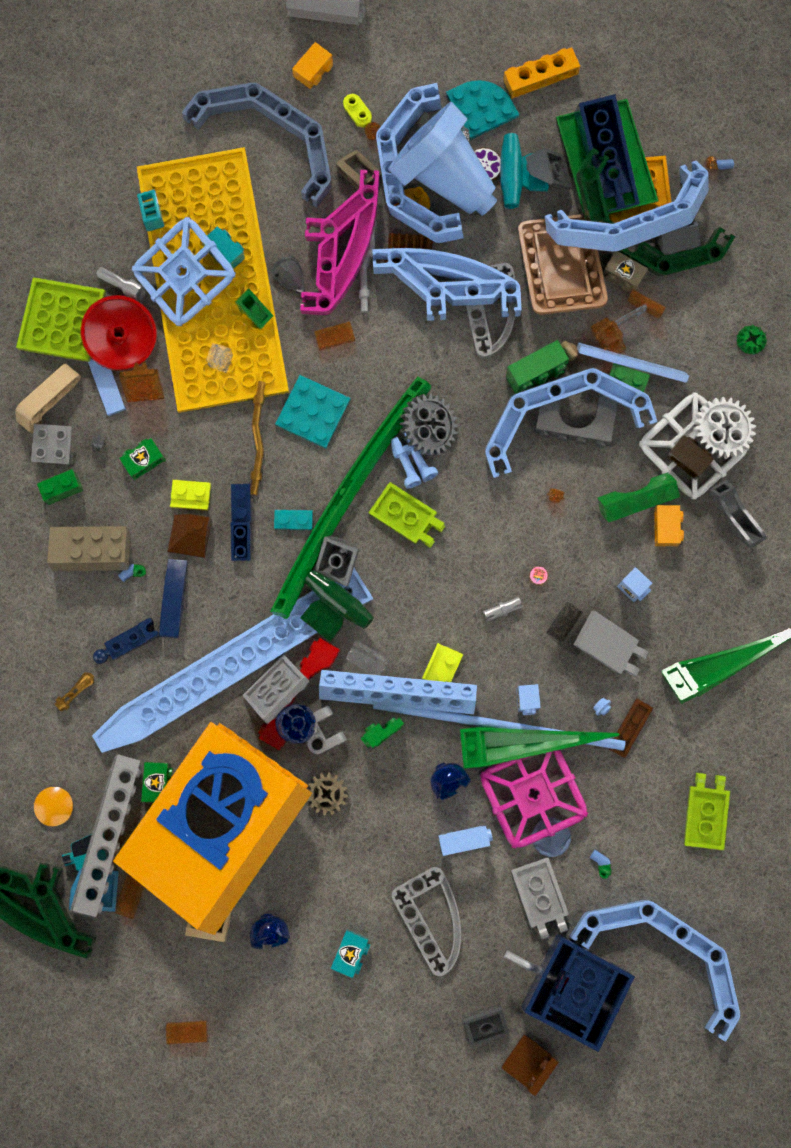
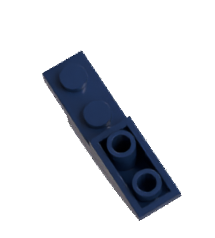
[231,484,252,561]

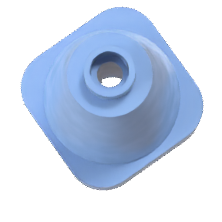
[388,102,497,216]

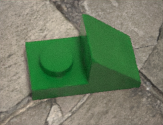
[235,289,273,329]

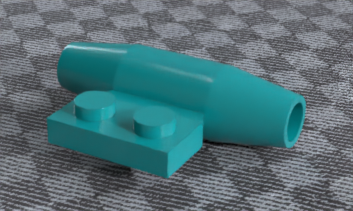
[500,133,549,209]

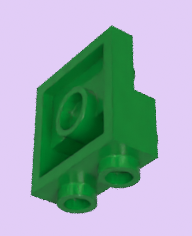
[360,717,404,749]

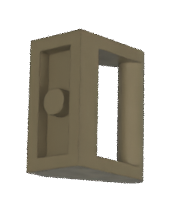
[336,150,382,190]

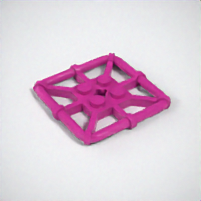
[480,750,588,849]

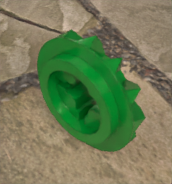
[737,325,767,354]

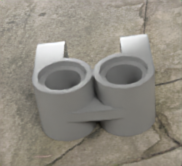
[298,706,347,755]

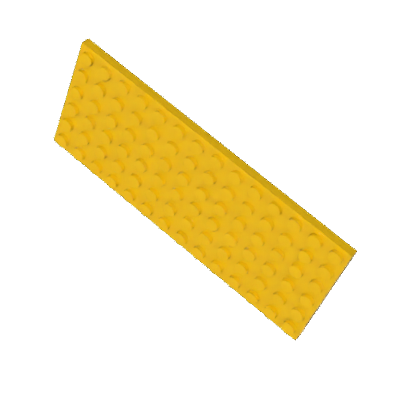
[137,147,289,413]

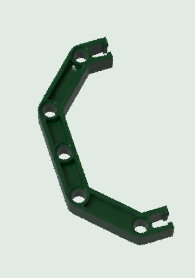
[576,148,736,276]

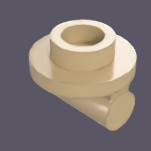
[561,341,578,361]

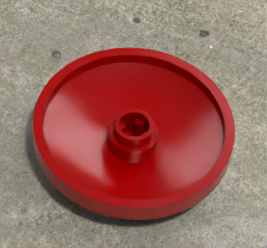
[80,295,157,371]

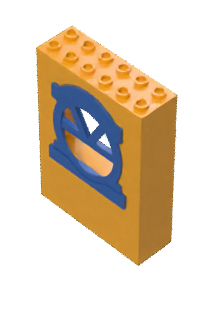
[113,722,312,935]

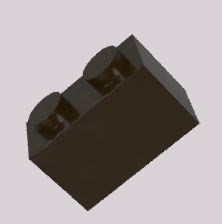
[666,435,714,480]

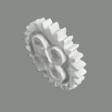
[693,397,756,459]

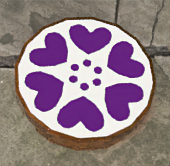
[474,147,500,182]

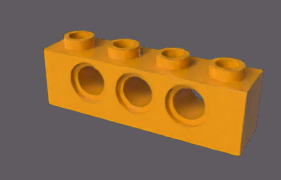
[503,47,580,99]

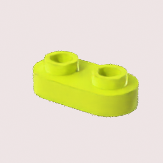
[343,94,372,128]

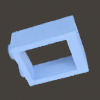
[438,826,493,856]

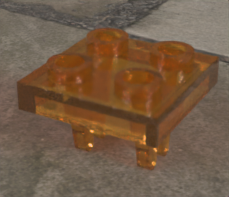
[119,362,164,402]

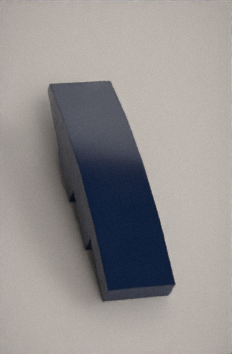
[159,559,188,638]

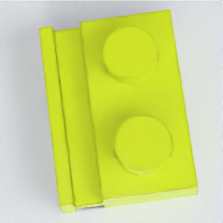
[170,480,211,511]
[422,643,463,682]

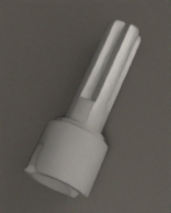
[96,267,146,301]

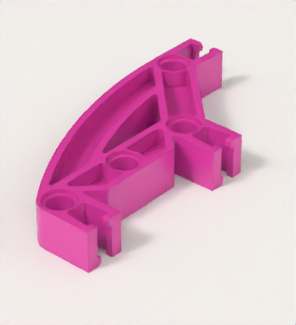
[300,170,380,315]

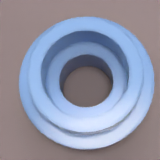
[593,698,611,716]

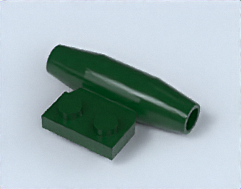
[300,570,374,642]

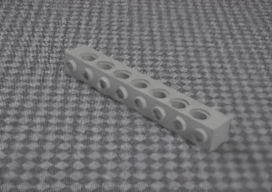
[70,754,142,918]

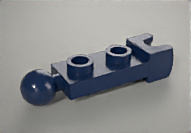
[93,618,159,664]

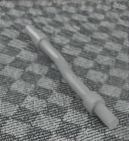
[359,222,376,313]

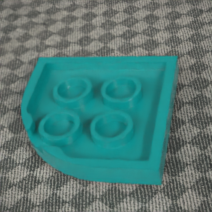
[446,80,519,140]

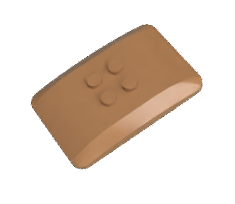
[518,214,608,315]

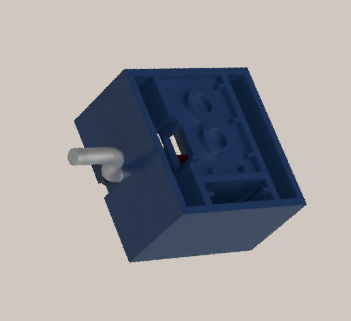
[504,934,635,1052]

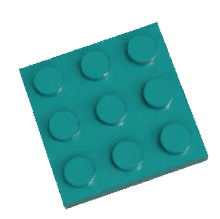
[275,375,351,449]

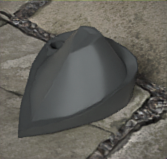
[271,256,305,293]

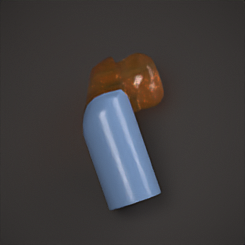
[705,156,734,170]

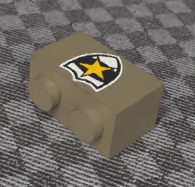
[603,251,648,293]

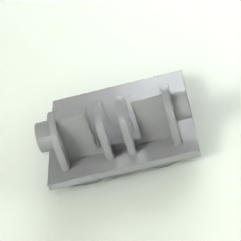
[31,424,73,464]

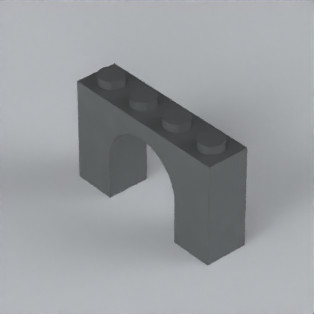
[535,387,618,448]

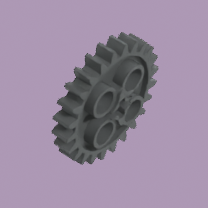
[400,394,458,456]

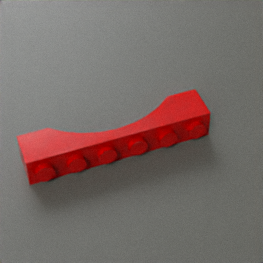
[259,638,341,751]

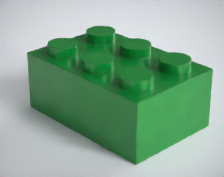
[506,340,569,394]

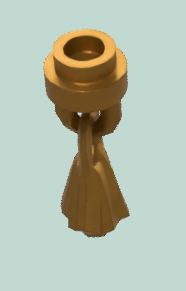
[54,672,94,712]

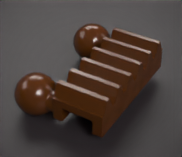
[384,233,433,263]

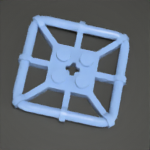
[132,217,236,326]

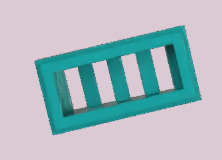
[137,189,165,231]

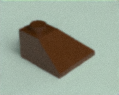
[167,514,212,558]

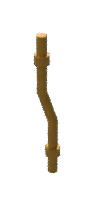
[250,381,265,496]

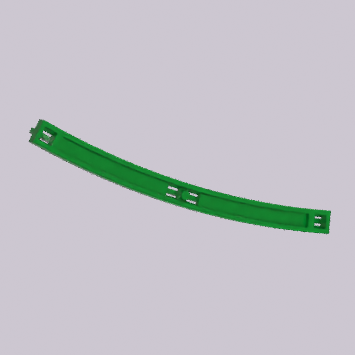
[270,376,432,619]

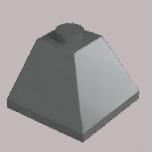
[526,148,572,190]
[315,536,359,586]

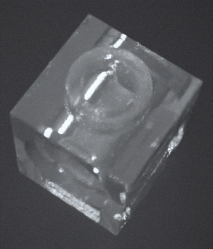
[206,343,233,373]

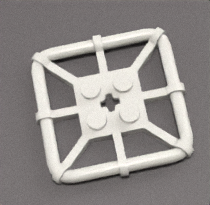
[639,393,749,499]

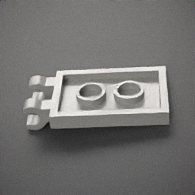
[574,611,649,676]
[511,857,569,939]

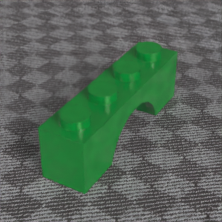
[597,472,680,523]

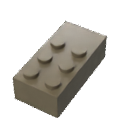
[47,526,130,571]

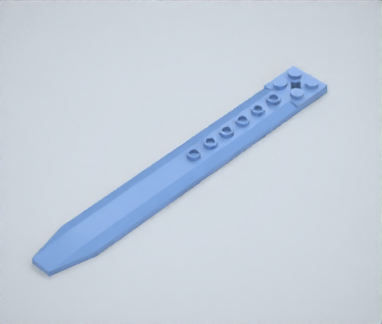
[92,568,373,753]

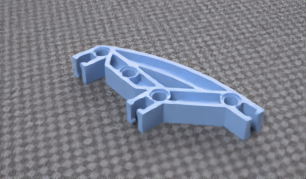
[372,248,522,321]

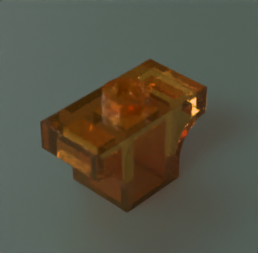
[590,317,626,354]

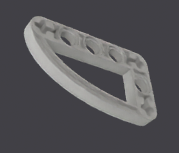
[465,263,516,358]
[392,867,461,976]

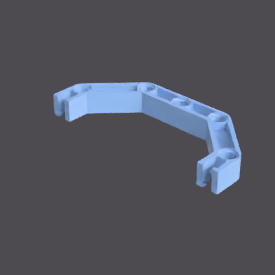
[376,83,464,243]
[545,161,709,251]
[485,368,658,478]
[569,900,740,1042]

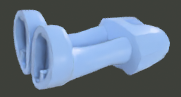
[391,433,438,489]

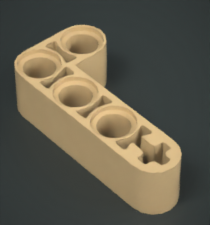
[15,364,81,433]

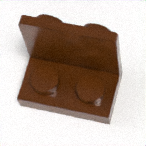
[501,1034,559,1096]

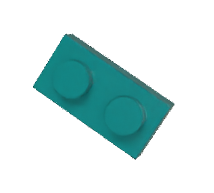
[274,510,313,530]

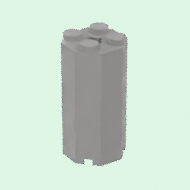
[286,0,366,25]

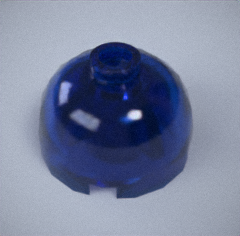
[275,704,316,744]
[430,763,471,800]
[250,913,290,949]

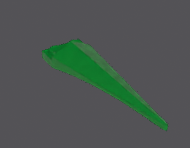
[661,629,791,704]
[460,727,620,769]

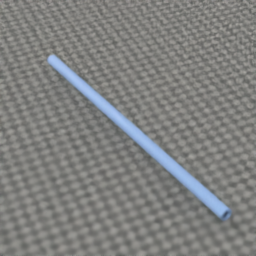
[373,705,625,751]

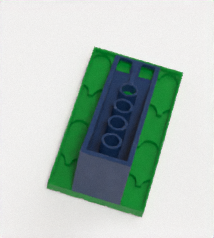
[556,94,658,220]

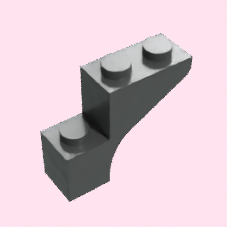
[709,480,767,548]

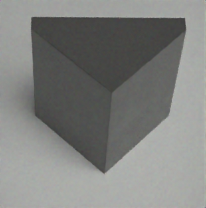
[462,1003,509,1046]

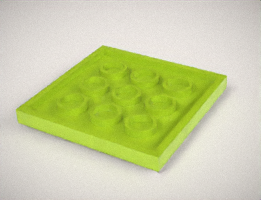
[16,277,106,362]

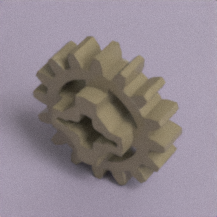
[307,773,348,816]

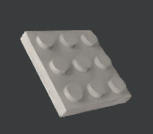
[242,654,310,724]

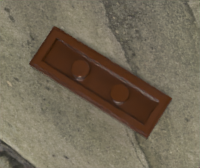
[607,698,653,759]

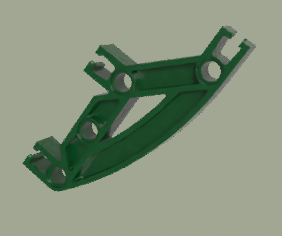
[0,863,97,959]

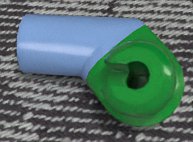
[118,564,146,582]
[589,849,612,879]

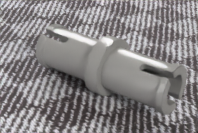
[483,596,523,623]

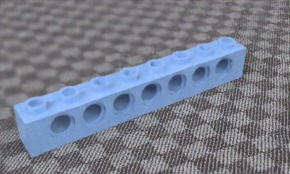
[319,670,477,714]

